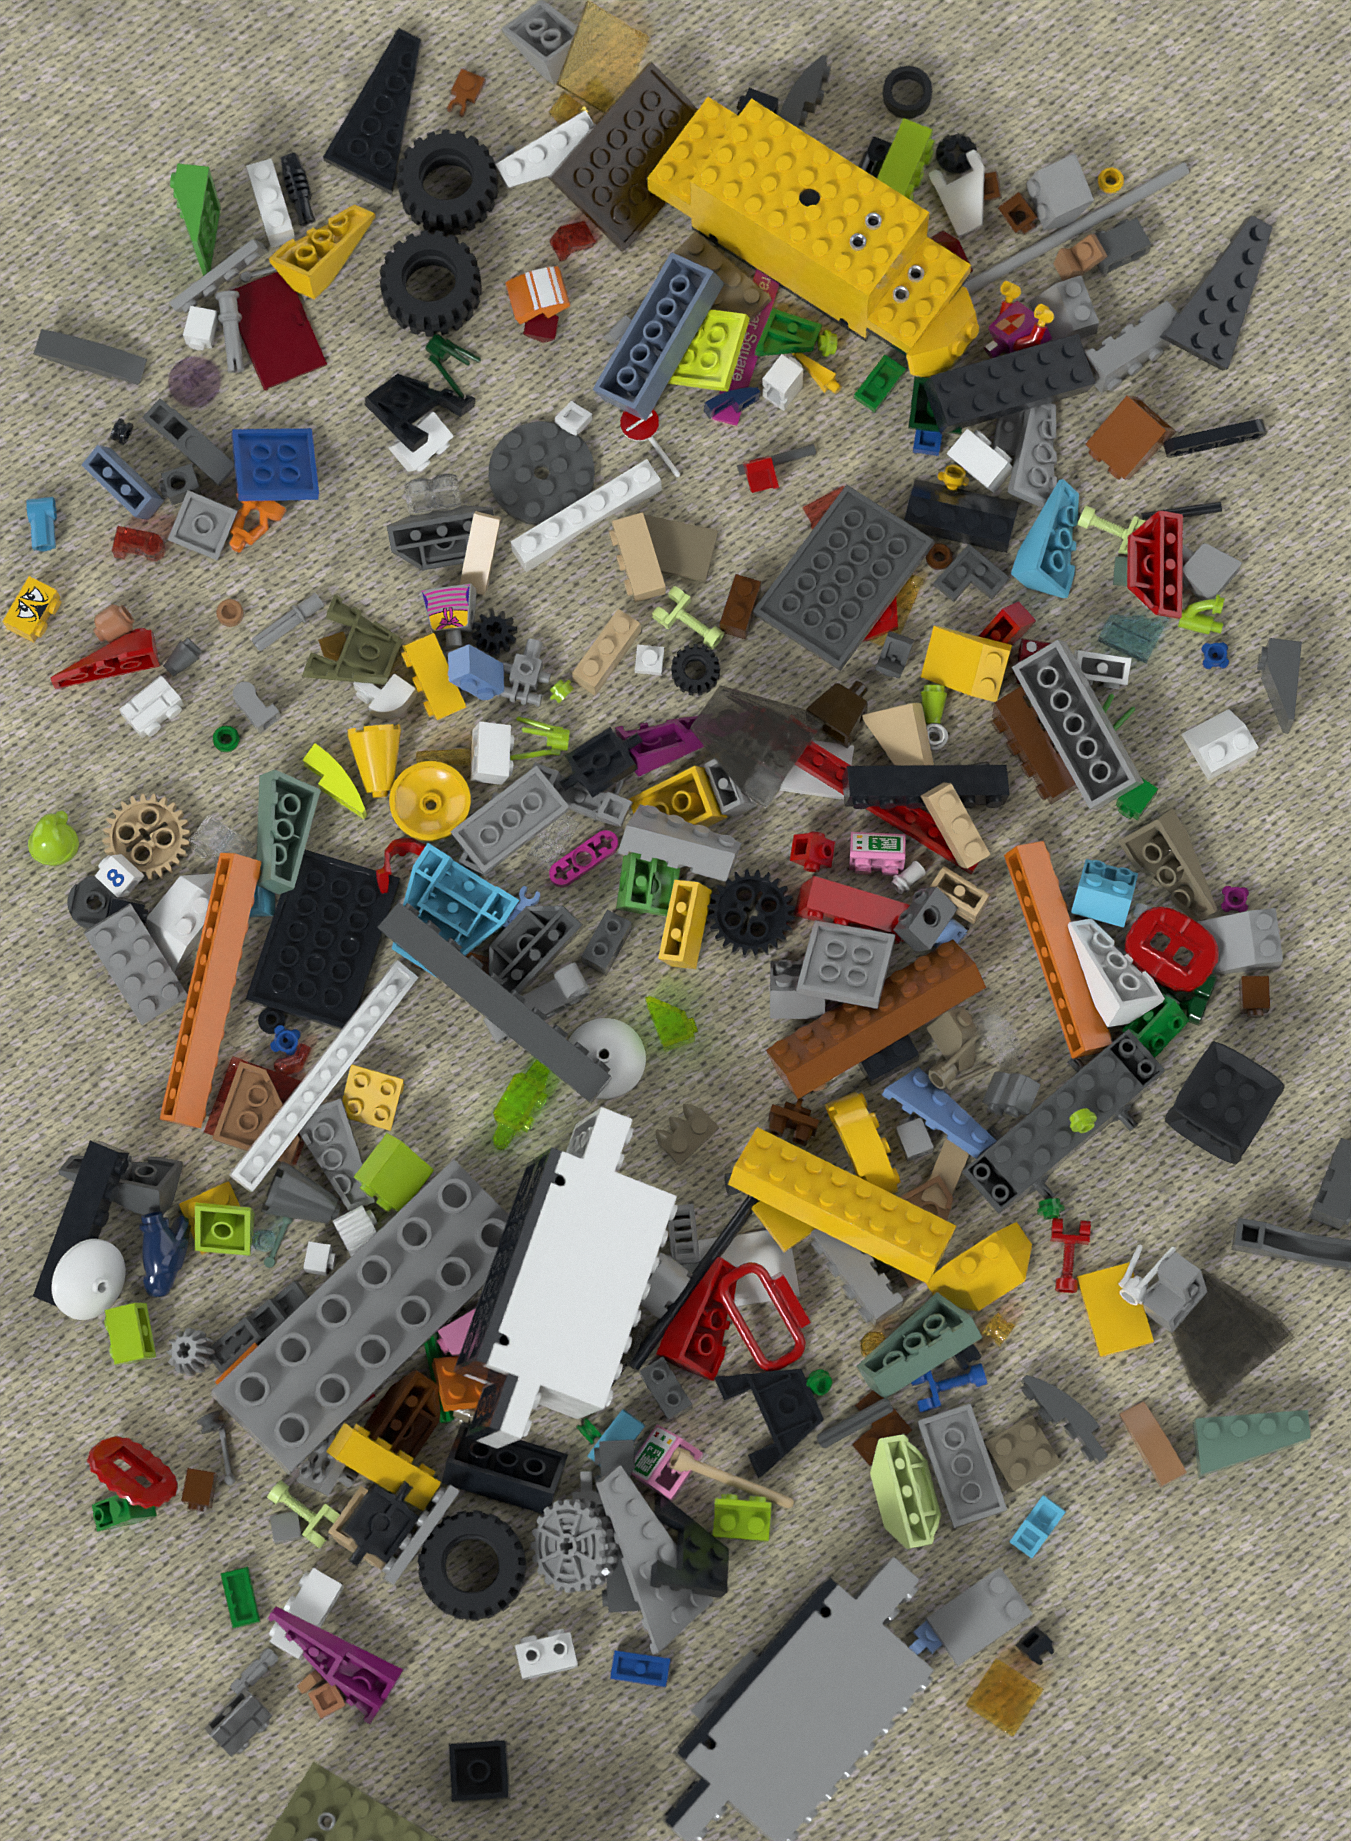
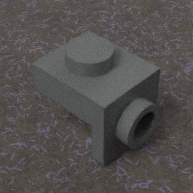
[875,631,914,678]

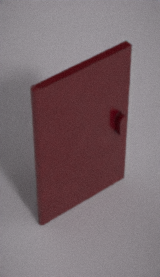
[230,271,327,391]

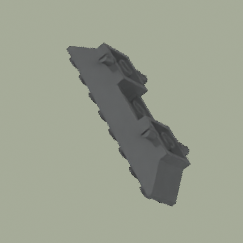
[962,1029,1165,1214]

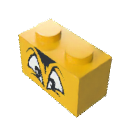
[2,576,61,643]

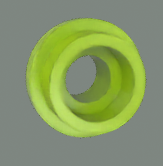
[817,330,838,357]
[549,679,574,703]
[1069,1108,1097,1133]

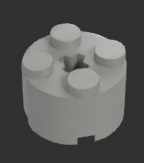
[640,1253,693,1319]

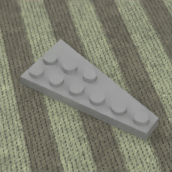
[596,1465,714,1654]

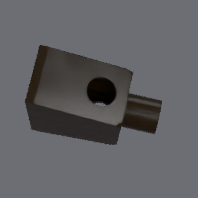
[806,681,868,749]

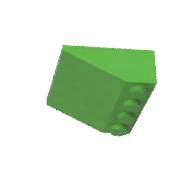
[170,163,221,276]

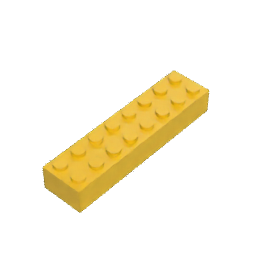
[728,1127,956,1284]

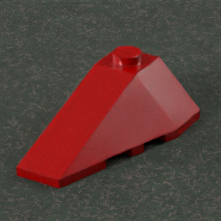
[51,628,160,689]
[656,1257,737,1381]

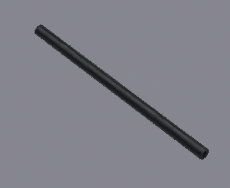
[627,1141,796,1371]

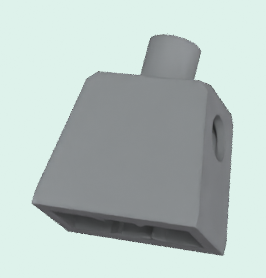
[1182,543,1242,601]

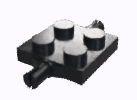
[559,727,643,798]
[341,1481,420,1567]

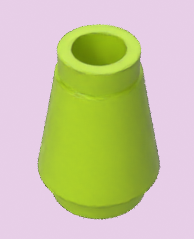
[921,685,947,724]

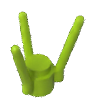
[510,716,570,761]

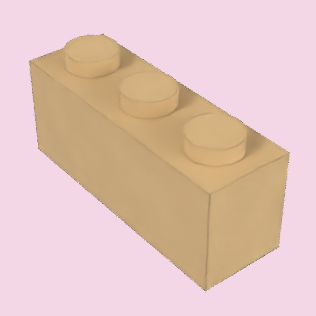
[608,512,666,603]
[572,609,641,696]
[921,782,991,868]

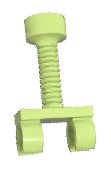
[1077,505,1145,556]
[652,586,725,650]
[267,1480,340,1549]

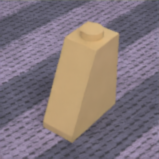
[862,703,934,765]

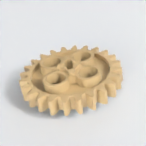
[102,794,191,882]

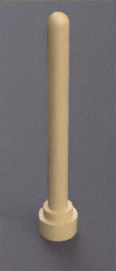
[669,1447,794,1508]

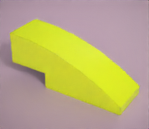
[302,743,367,819]

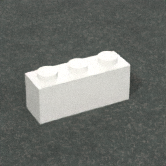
[246,158,296,247]
[269,1568,344,1660]

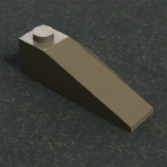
[1118,808,1218,922]

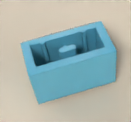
[1071,859,1138,927]

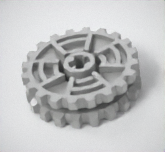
[531,1499,619,1593]

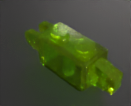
[492,1059,551,1151]

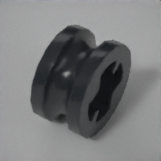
[110,418,133,445]

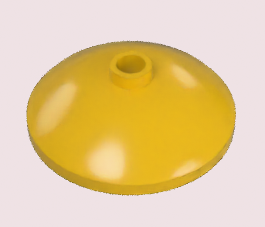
[389,761,471,841]

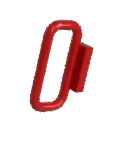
[718,1262,811,1371]

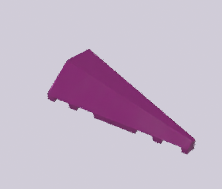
[615,708,755,777]
[268,1606,404,1725]

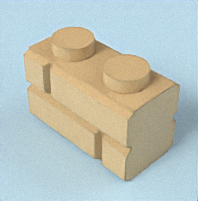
[930,866,990,925]

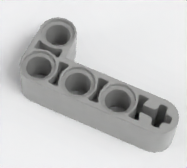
[483,963,590,1044]

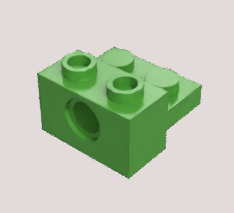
[616,852,680,917]

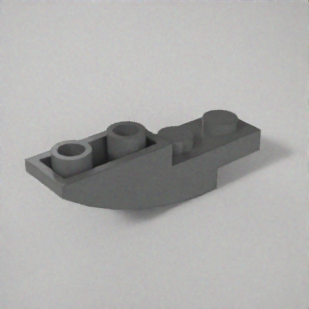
[779,55,831,129]
[142,398,235,486]
[1021,1375,1108,1465]

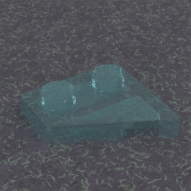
[1098,615,1169,664]

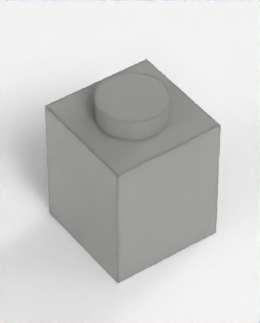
[895,1116,934,1162]

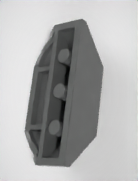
[387,505,494,571]
[489,906,583,994]

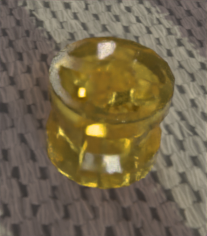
[982,1311,1016,1347]
[860,1331,886,1358]

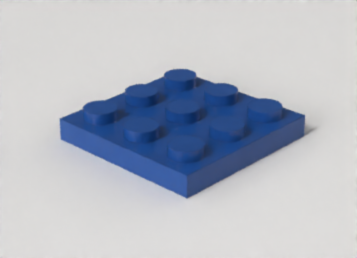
[231,428,319,501]

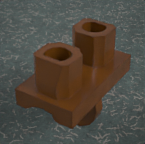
[768,1098,819,1146]

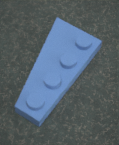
[882,1067,997,1159]

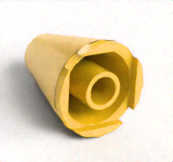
[347,724,401,798]

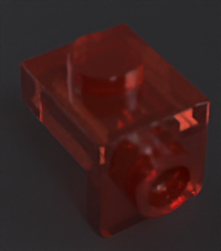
[549,220,596,261]

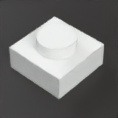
[555,401,592,436]
[635,645,664,675]

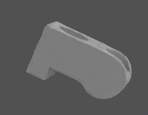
[233,682,282,734]

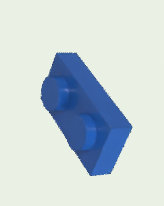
[610,1650,671,1688]

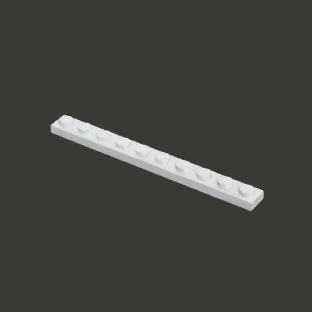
[229,960,418,1192]

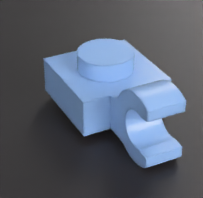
[909,1621,943,1655]

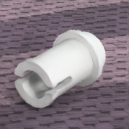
[891,861,926,894]

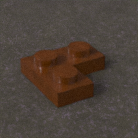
[852,1390,912,1467]

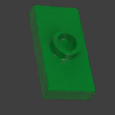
[220,1566,261,1629]

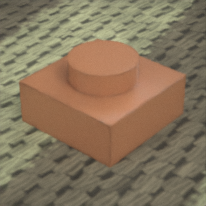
[308,1683,347,1719]

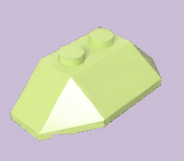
[870,1434,941,1549]

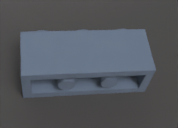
[81,445,165,520]

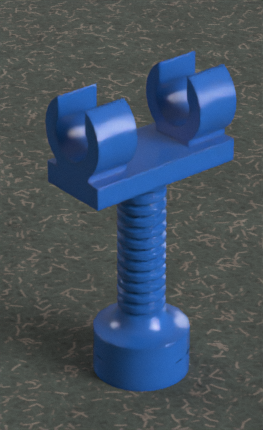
[911,1363,987,1413]

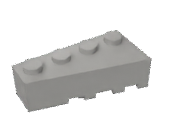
[1085,301,1177,394]

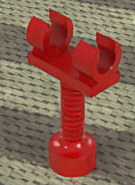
[1050,1218,1091,1293]

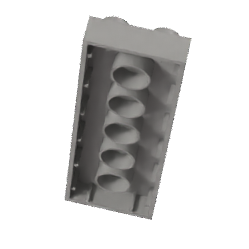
[211,1159,509,1475]

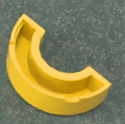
[824,1091,901,1194]

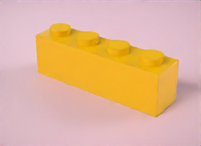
[326,1423,441,1511]

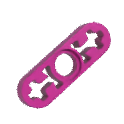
[549,830,618,888]

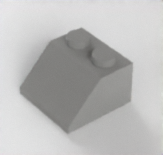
[1026,154,1094,230]
[1029,275,1099,343]

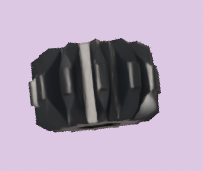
[472,610,518,656]

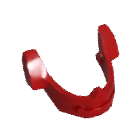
[376,838,426,893]

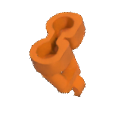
[229,493,287,553]

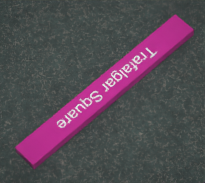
[712,269,779,426]

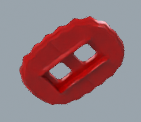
[1125,906,1219,992]
[87,1436,178,1509]

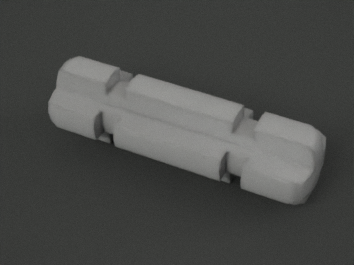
[230,1648,278,1694]

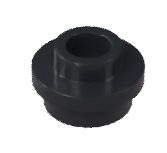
[258,1007,286,1034]

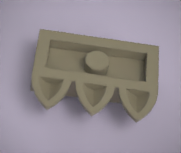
[656,1104,719,1166]

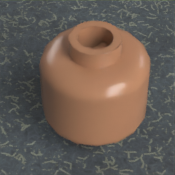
[93,604,134,643]

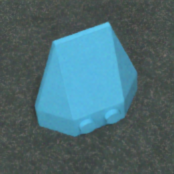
[391,843,520,978]

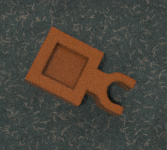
[447,68,486,118]

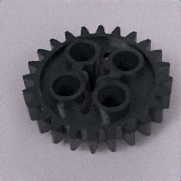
[707,869,796,958]

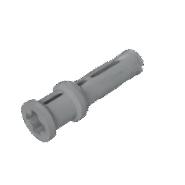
[215,291,245,373]

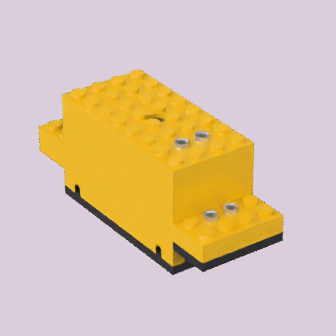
[647,97,971,357]

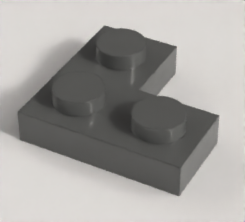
[933,544,1010,602]

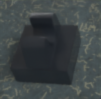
[1015,1626,1054,1665]

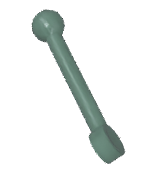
[264,1217,293,1268]

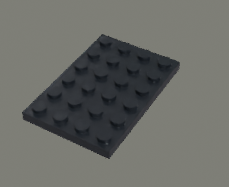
[245,849,401,1030]

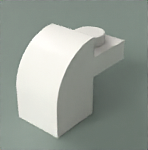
[353,673,418,719]

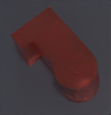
[111,526,166,561]

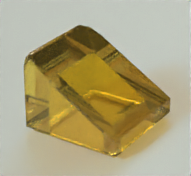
[549,92,589,125]

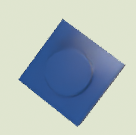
[913,430,942,456]

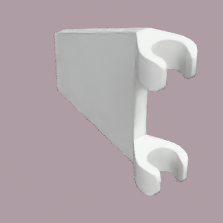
[929,150,984,237]

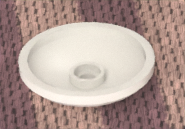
[568,1018,646,1099]
[52,1239,126,1320]

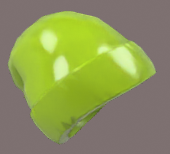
[28,811,79,867]

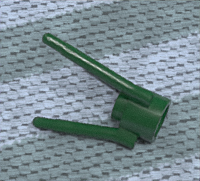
[425,334,481,398]

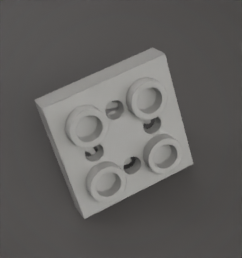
[296,1435,358,1496]

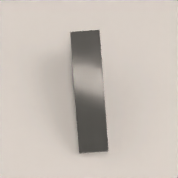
[33,329,147,385]
[209,1281,309,1373]

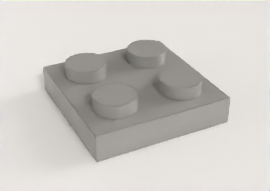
[168,490,237,560]

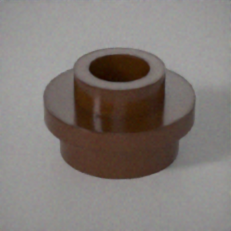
[926,543,952,570]

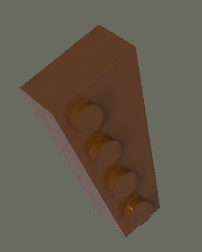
[991,686,1078,805]

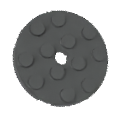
[488,421,595,525]

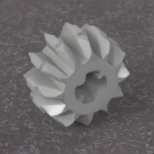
[166,1328,216,1376]

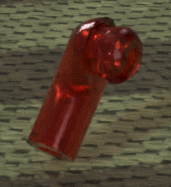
[274,1043,312,1076]

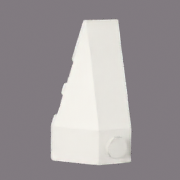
[1067,919,1165,1027]

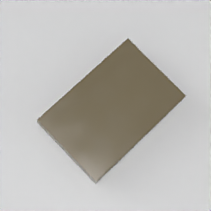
[644,515,718,583]

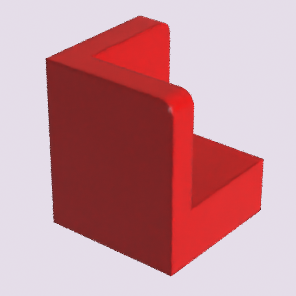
[743,455,779,493]

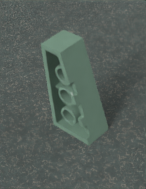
[256,769,321,895]

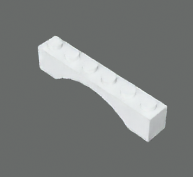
[511,459,662,572]

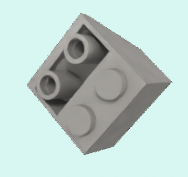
[770,960,825,1019]

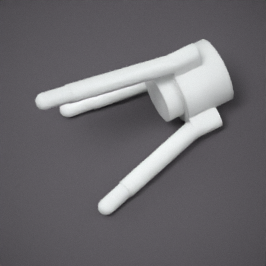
[1119,1245,1176,1305]

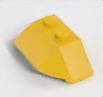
[906,287,979,378]
[925,1222,1032,1312]

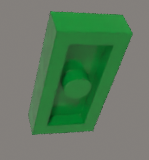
[854,354,906,413]

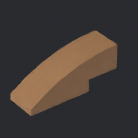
[1119,1401,1187,1488]

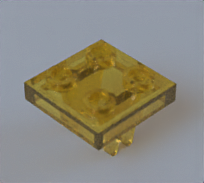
[965,1658,1044,1738]

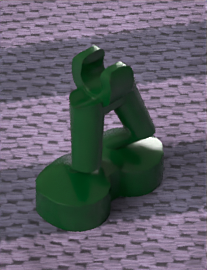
[1154,974,1218,1026]

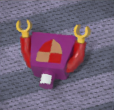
[984,281,1054,358]

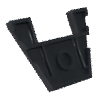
[365,374,476,452]
[714,1369,824,1479]
[650,1494,729,1598]

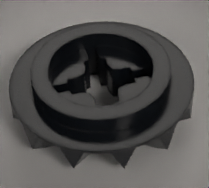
[936,132,977,174]

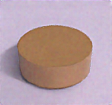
[216,599,244,627]

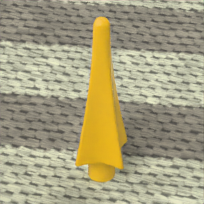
[792,353,842,394]

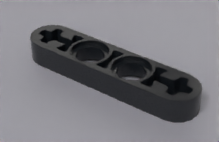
[1163,419,1267,458]

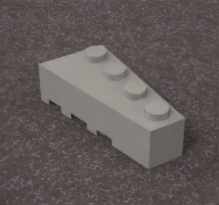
[618,804,742,881]
[810,1229,904,1326]

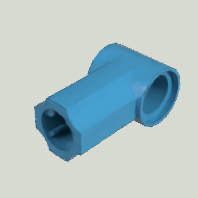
[26,497,57,551]

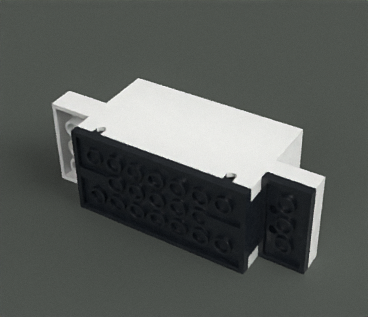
[453,1107,678,1448]

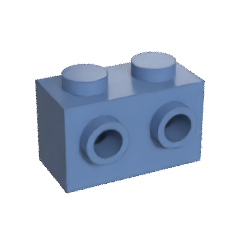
[448,644,504,701]

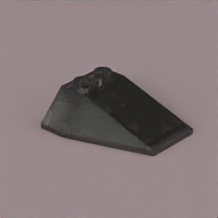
[690,685,825,809]
[1170,1268,1295,1407]

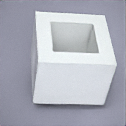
[303,1242,336,1276]

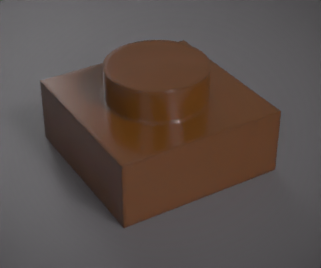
[983,171,1002,203]

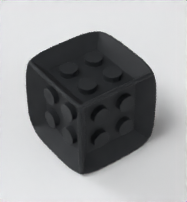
[1165,1041,1285,1165]

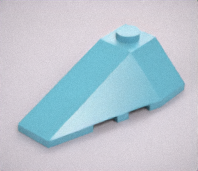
[1011,479,1079,598]

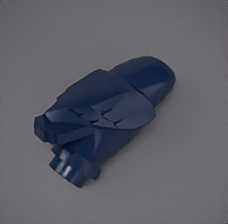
[139,1211,191,1297]

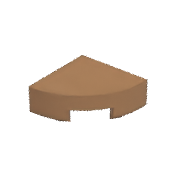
[297,1670,324,1694]

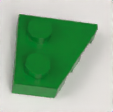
[755,308,822,356]

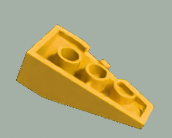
[269,204,376,300]

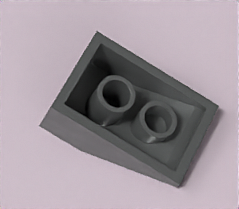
[1257,638,1302,734]

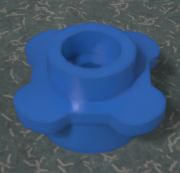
[1201,642,1229,669]
[270,1025,301,1056]

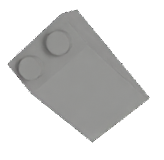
[501,0,594,85]
[1197,908,1283,975]
[925,1567,1032,1666]

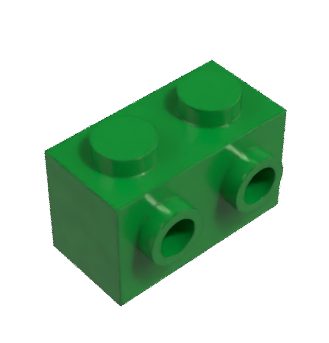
[1122,993,1190,1058]

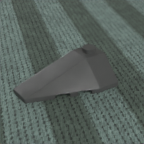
[59,1156,183,1215]

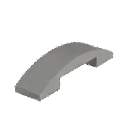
[532,762,633,827]

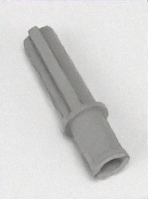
[252,592,325,651]

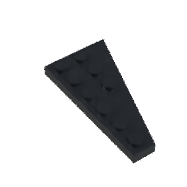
[323,28,422,195]
[1160,215,1273,370]

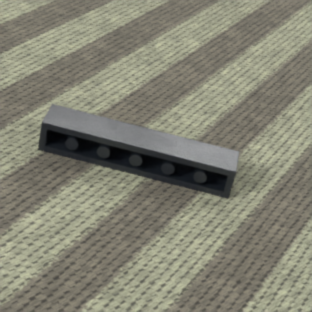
[842,765,1010,809]
[32,1140,129,1307]

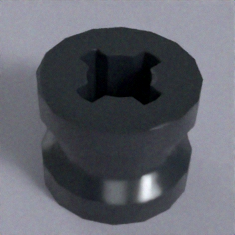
[952,1344,982,1371]

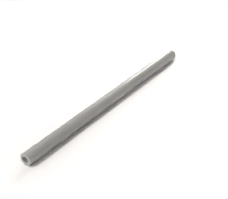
[963,162,1189,295]

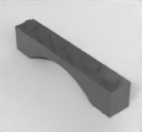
[1231,1218,1351,1271]
[594,1440,641,1613]

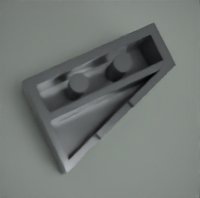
[1308,1138,1351,1230]

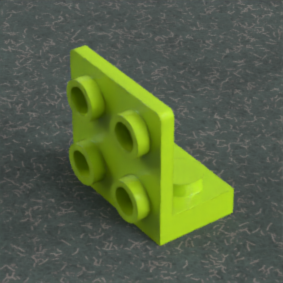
[713,1494,771,1542]

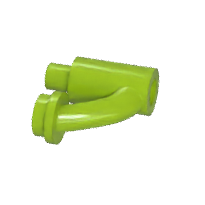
[1178,594,1225,635]

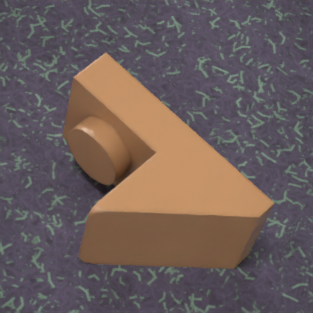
[1053,234,1108,281]

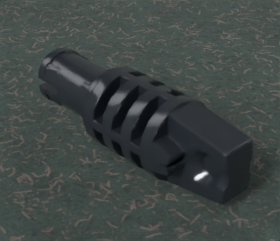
[281,152,316,226]

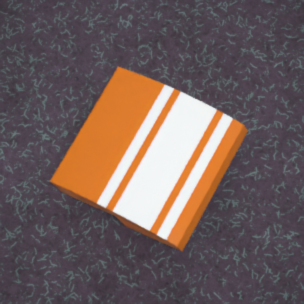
[505,266,571,325]

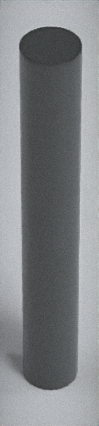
[737,444,816,475]

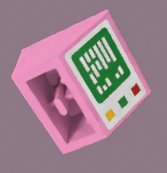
[849,832,905,876]
[631,1425,703,1502]

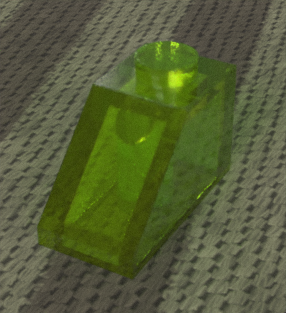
[645,996,698,1053]

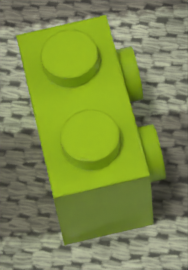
[104,1303,156,1365]

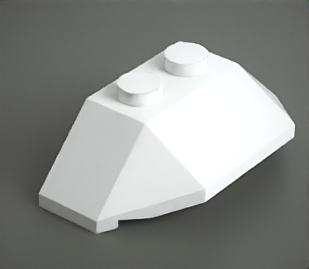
[147,874,215,973]

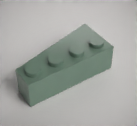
[857,1292,983,1399]
[1193,1410,1311,1478]

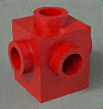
[790,831,835,873]

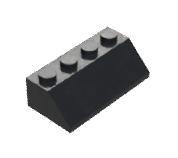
[904,479,1019,553]
[442,1422,568,1515]

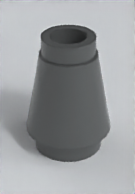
[163,637,202,677]

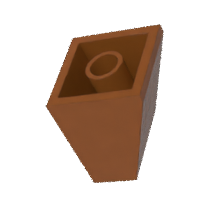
[1085,395,1177,480]

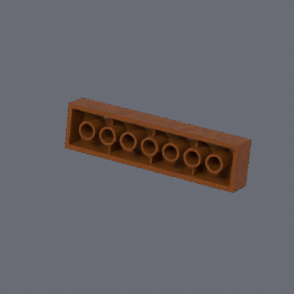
[766,939,986,1099]

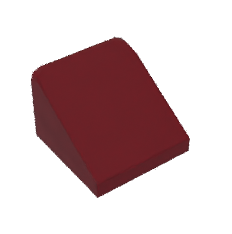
[523,313,559,343]

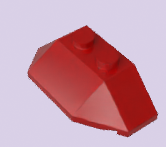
[1127,510,1183,619]

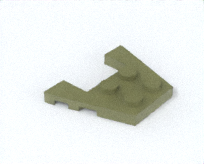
[302,594,403,685]

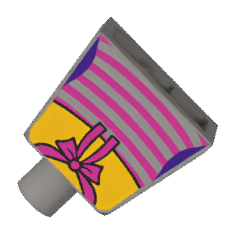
[421,583,477,649]

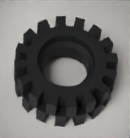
[671,644,720,696]

